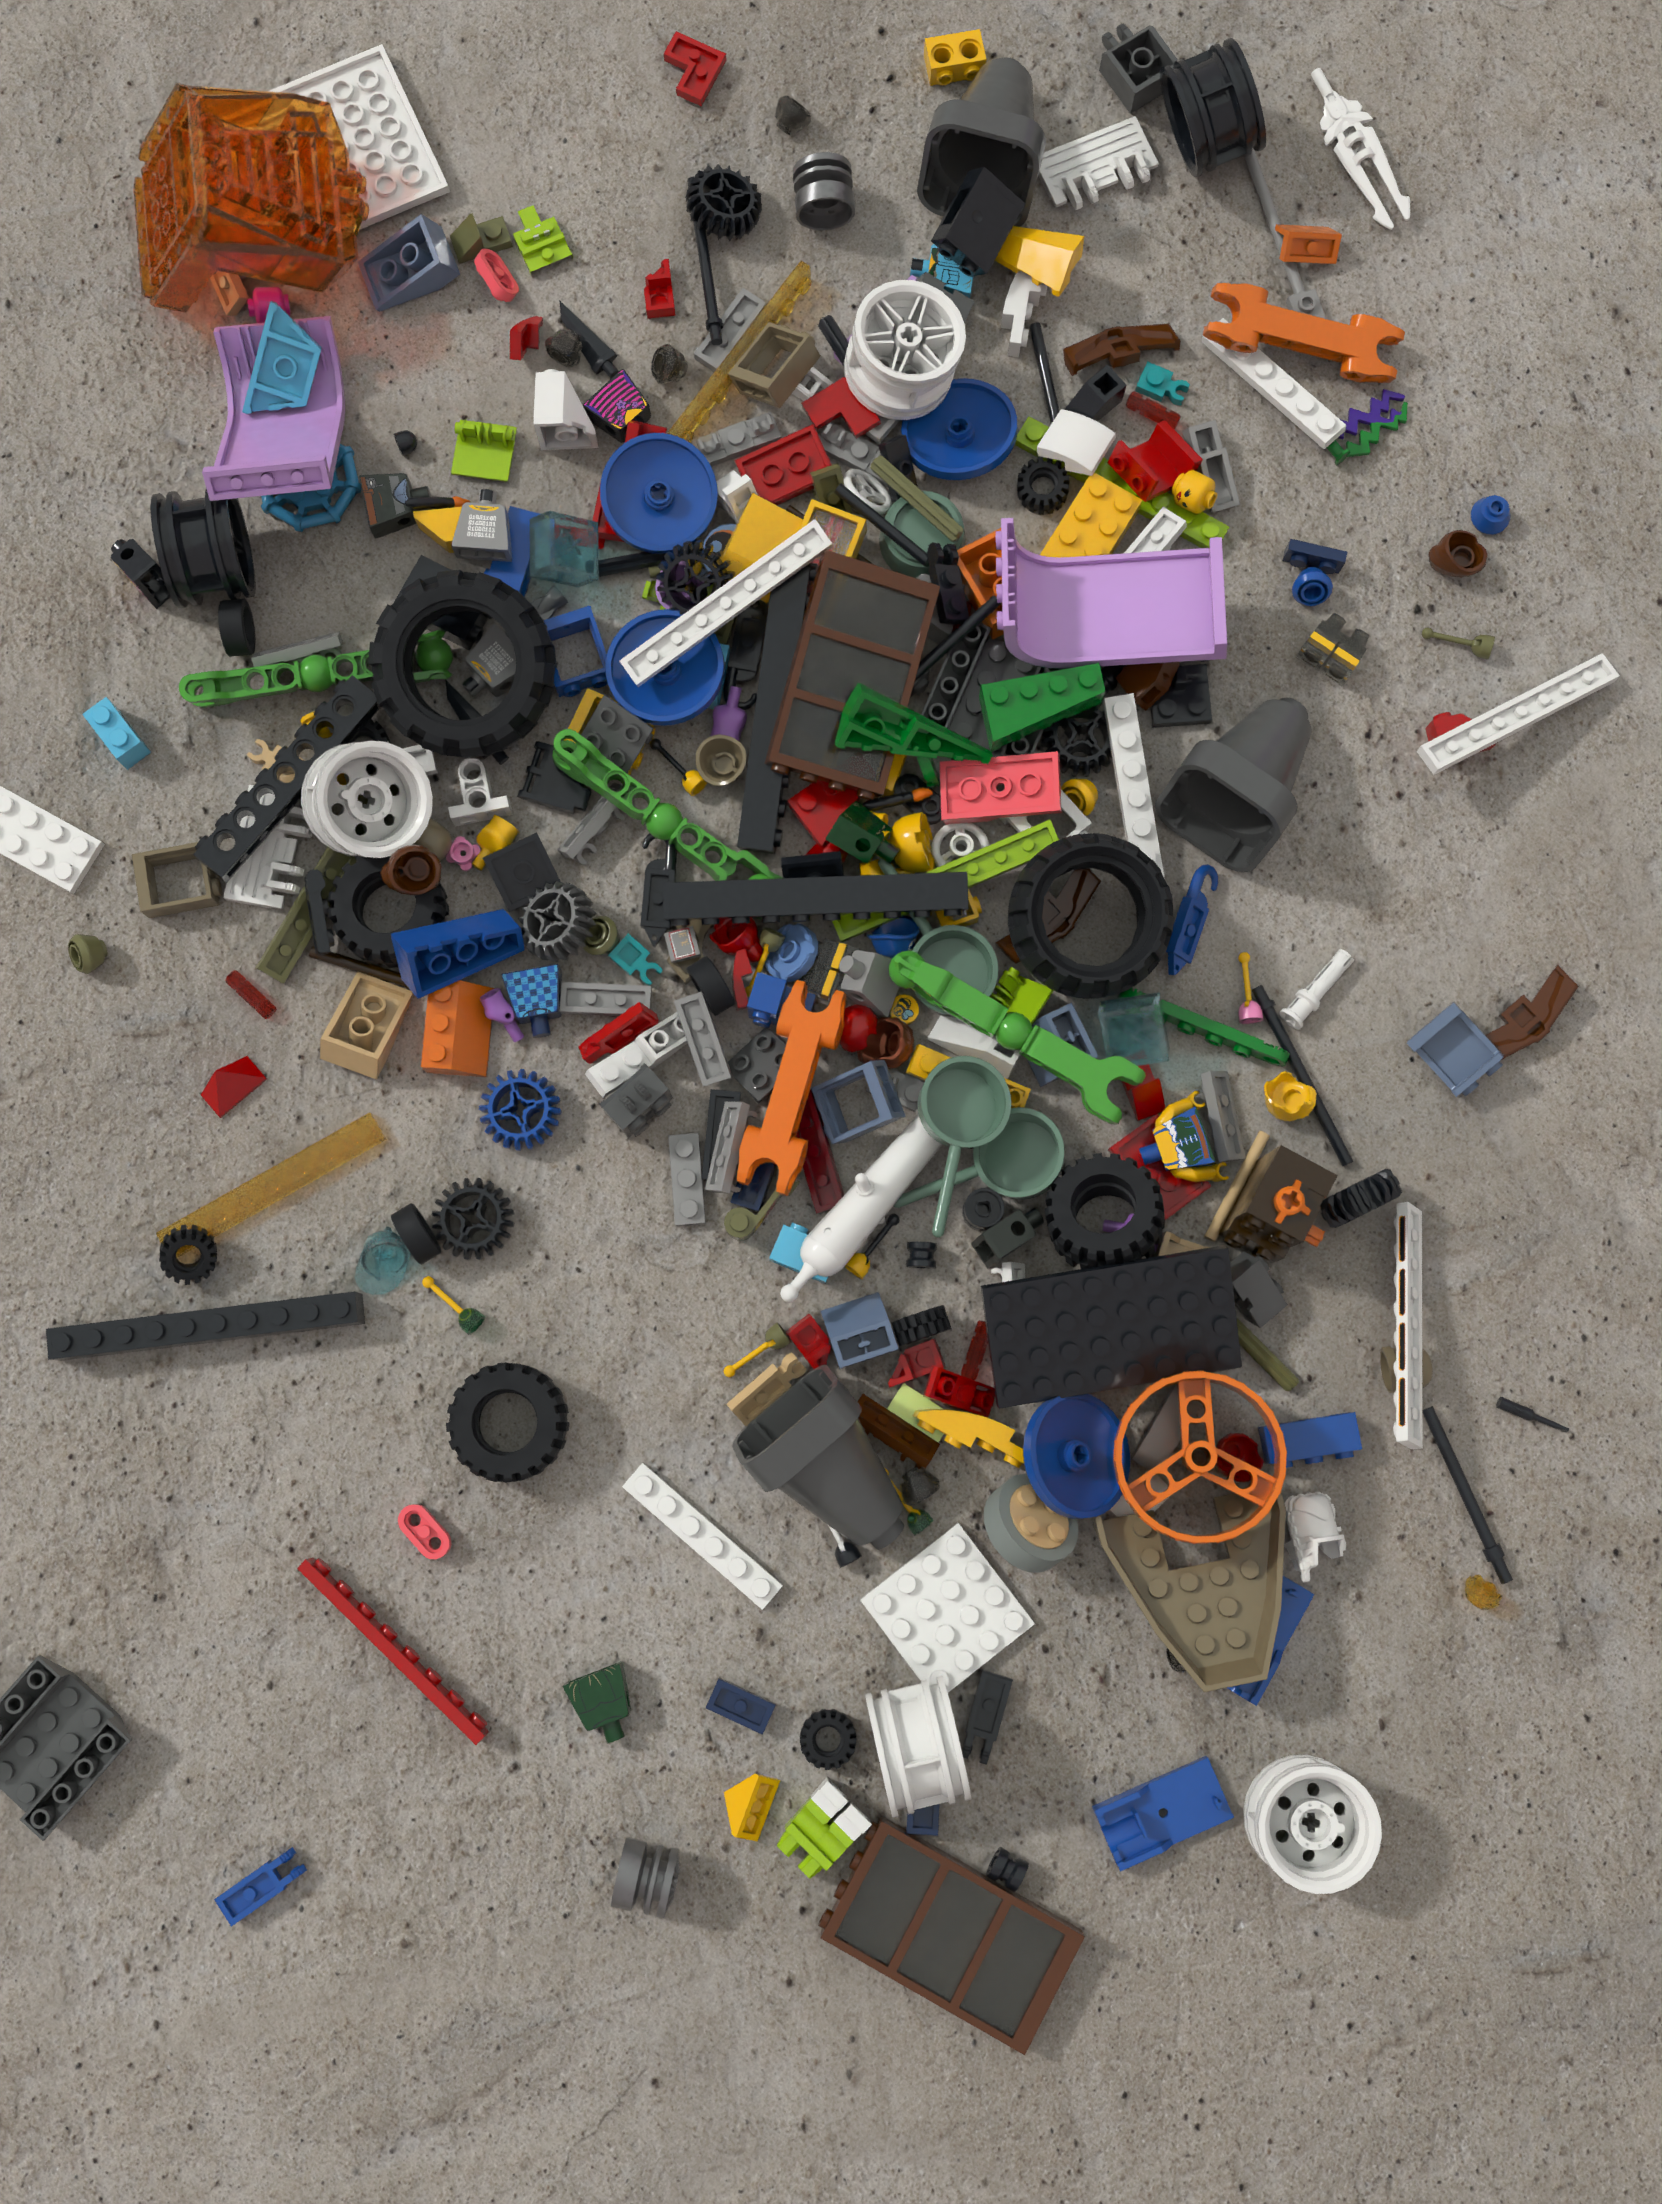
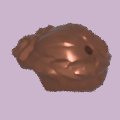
[857,1016,914,1069]

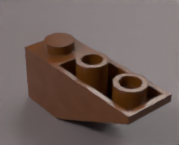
[1115,662,1180,711]

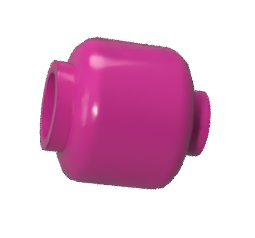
[247,287,291,323]

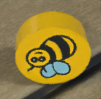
[889,994,919,1025]

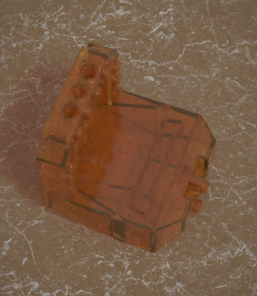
[133,82,369,313]

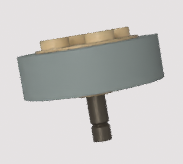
[984,1474,1078,1573]

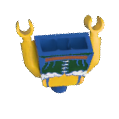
[1139,1091,1229,1182]

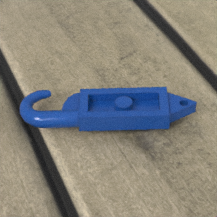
[1166,864,1218,975]

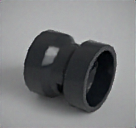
[986,1847,1029,1892]

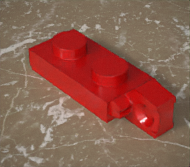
[578,1002,659,1064]

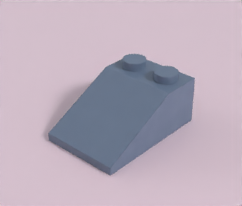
[358,214,460,312]

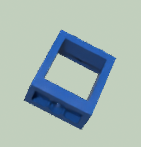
[543,606,608,697]

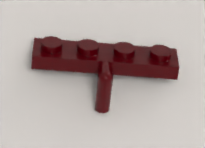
[775,1089,844,1214]

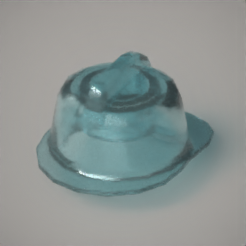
[355,1226,411,1295]

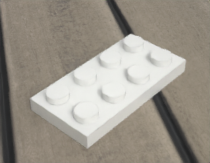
[0,786,105,894]

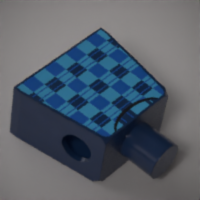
[501,964,562,1038]

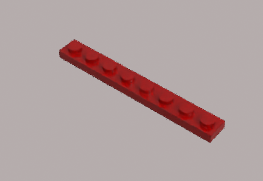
[297,1557,489,1745]

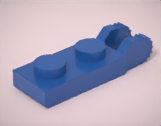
[214,1847,307,1927]

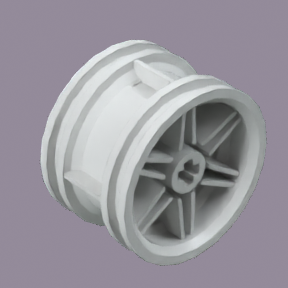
[844,280,966,420]
[301,741,433,858]
[865,1676,971,1818]
[1243,1754,1382,1894]

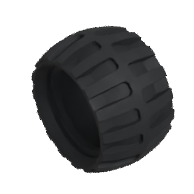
[1008,833,1174,999]

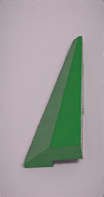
[835,682,993,764]

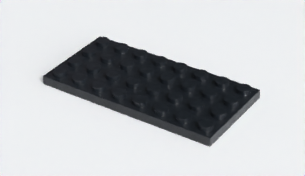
[980,1245,1242,1409]

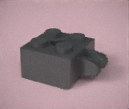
[1099,23,1178,114]
[599,1063,673,1138]

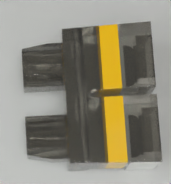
[1296,613,1369,687]
[793,938,859,1003]

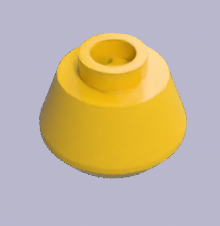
[1061,779,1098,816]

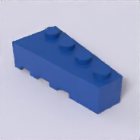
[390,909,525,999]

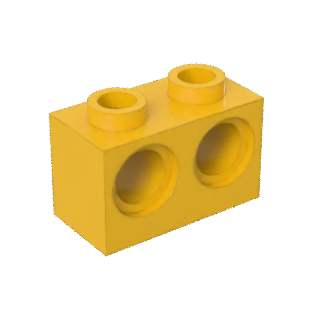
[924,29,987,86]

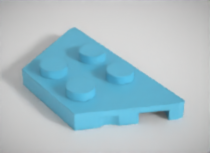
[242,301,322,414]

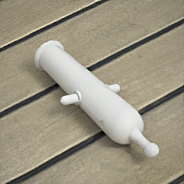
[780,1108,942,1302]

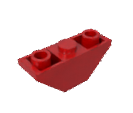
[923,1366,995,1418]

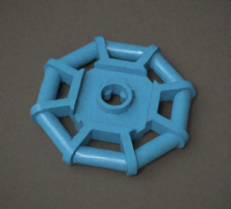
[261,444,362,532]

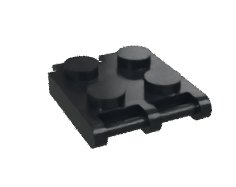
[517,741,592,814]

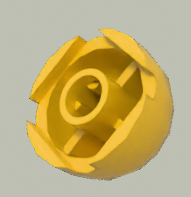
[887,812,935,873]

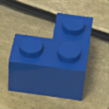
[747,972,816,1028]

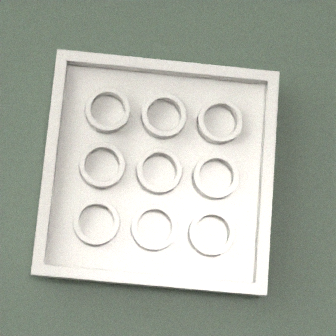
[860,1523,1035,1692]

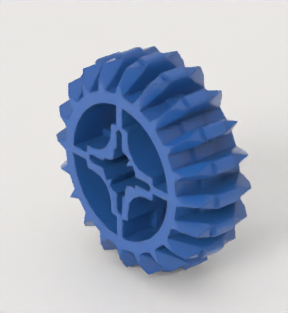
[479,1069,562,1151]

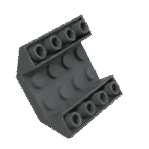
[921,623,1069,757]
[0,1655,132,1841]

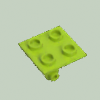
[451,420,517,482]
[989,967,1054,1024]

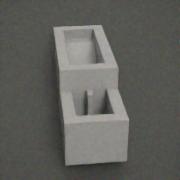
[1182,420,1240,513]

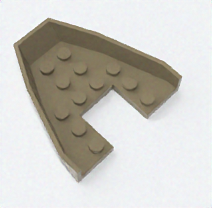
[1092,1493,1286,1692]

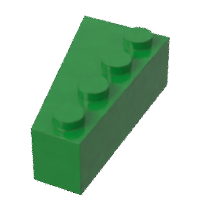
[979,663,1105,752]

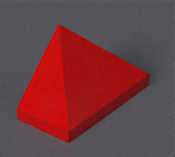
[201,1056,267,1118]

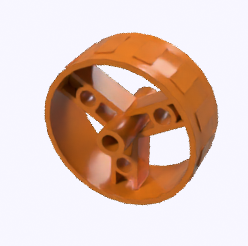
[1113,1371,1287,1544]

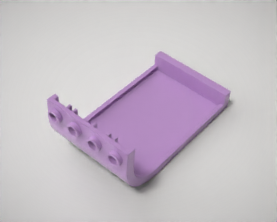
[202,316,345,501]
[996,518,1227,669]

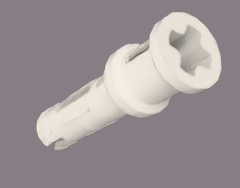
[1279,949,1354,1030]

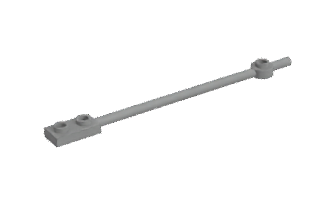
[1205,43,1326,319]

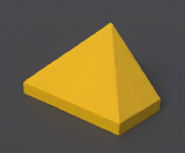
[724,1774,780,1842]

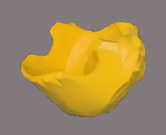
[1264,1071,1317,1121]

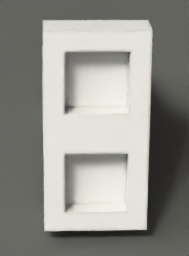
[716,470,758,525]
[448,758,513,827]

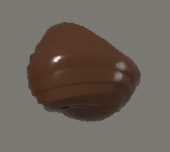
[1428,530,1488,578]
[380,845,442,895]

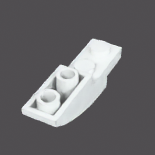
[1000,271,1047,358]
[585,1012,688,1098]

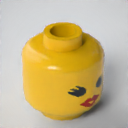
[1172,470,1217,514]

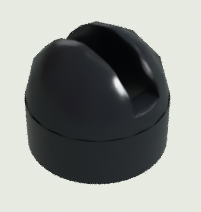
[393,430,417,456]

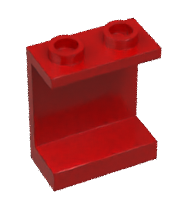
[1107,420,1203,502]

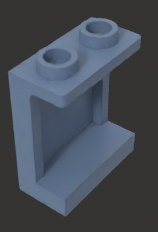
[1407,1001,1504,1097]

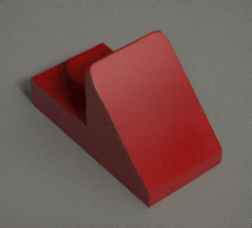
[1121,1054,1166,1121]

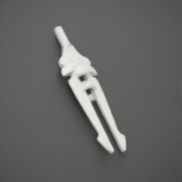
[1311,68,1410,230]

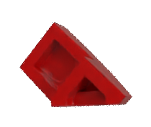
[510,316,543,361]
[732,949,753,1011]
[888,1338,946,1388]

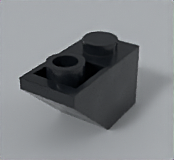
[1064,364,1127,422]

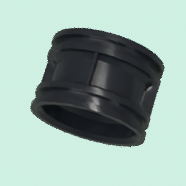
[1160,38,1266,178]
[150,489,256,608]

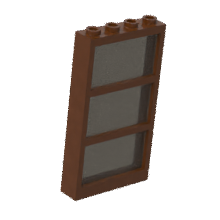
[764,550,940,801]
[818,1816,1085,2055]

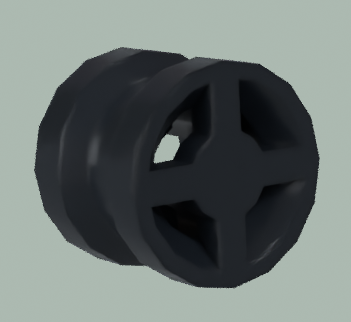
[906,1242,937,1269]

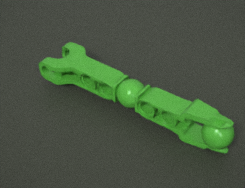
[179,630,453,708]
[552,729,782,919]
[889,950,1146,1124]

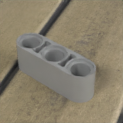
[1131,1384,1201,1475]

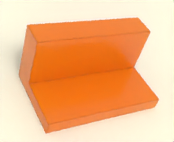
[1275,224,1342,264]

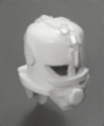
[1284,1492,1346,1582]

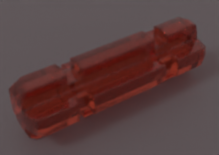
[1126,391,1181,429]
[225,970,277,1019]
[960,1320,988,1380]

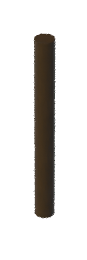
[309,946,408,988]

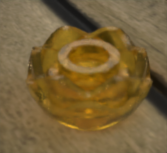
[1464,1574,1502,1610]

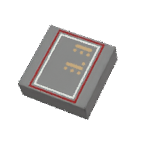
[664,926,701,964]

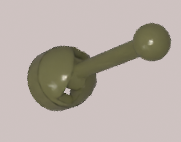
[1422,627,1495,660]

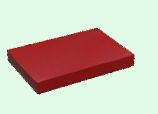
[734,424,831,505]
[1108,1114,1211,1220]

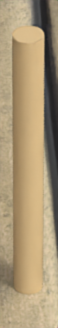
[1204,1131,1270,1242]

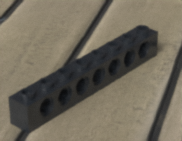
[193,675,382,883]

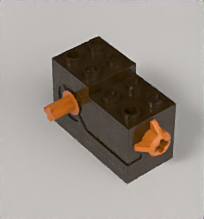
[1219,1145,1338,1263]

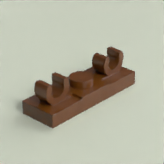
[857,1394,940,1471]

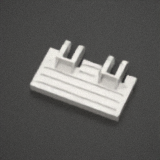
[1038,116,1159,210]
[223,785,312,909]

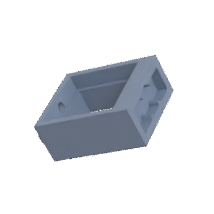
[811,1060,906,1144]

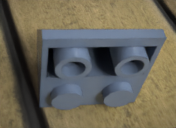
[1027,1003,1098,1088]
[821,1292,899,1370]

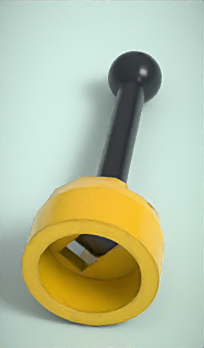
[650,738,707,796]
[845,1214,900,1279]

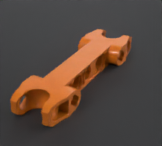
[1203,283,1405,383]
[737,980,847,1196]

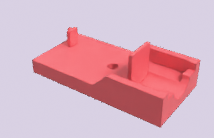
[940,751,1062,824]

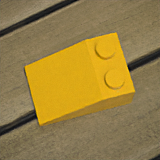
[720,493,803,603]

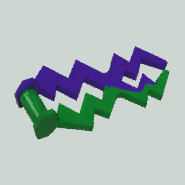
[1326,389,1408,466]

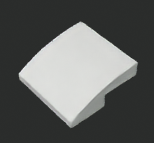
[1037,409,1116,476]

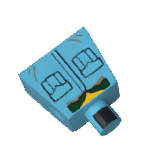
[910,244,973,298]

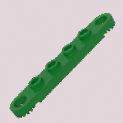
[1117,988,1290,1066]

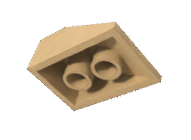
[320,971,413,1080]

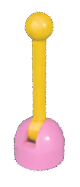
[1238,952,1263,1024]

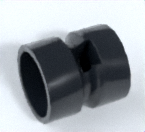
[962,1188,1004,1231]

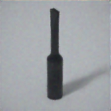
[1496,1397,1569,1432]

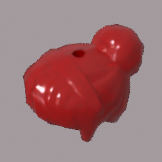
[709,918,764,964]

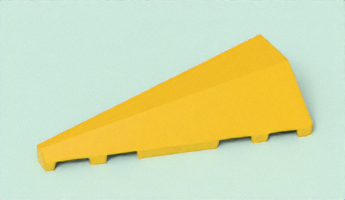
[994,226,1084,297]

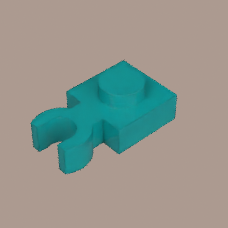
[1135,361,1190,406]
[608,933,662,986]

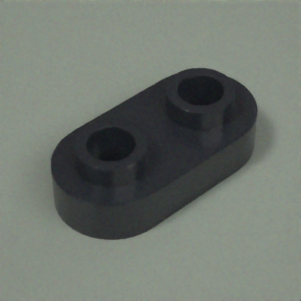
[894,774,941,825]

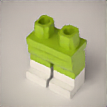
[777,1777,872,1879]

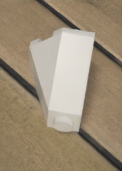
[534,369,598,450]

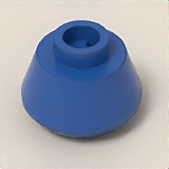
[1471,495,1511,535]
[1292,567,1333,606]

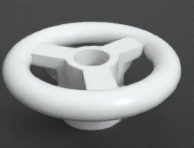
[843,469,892,515]
[931,823,990,867]

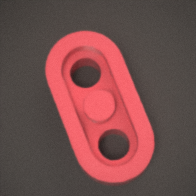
[474,248,519,302]
[398,1504,451,1559]

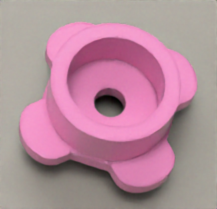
[446,836,481,871]

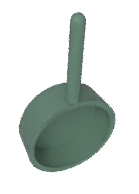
[879,491,965,653]
[878,858,998,1015]
[918,1056,1011,1238]
[893,1107,1064,1208]

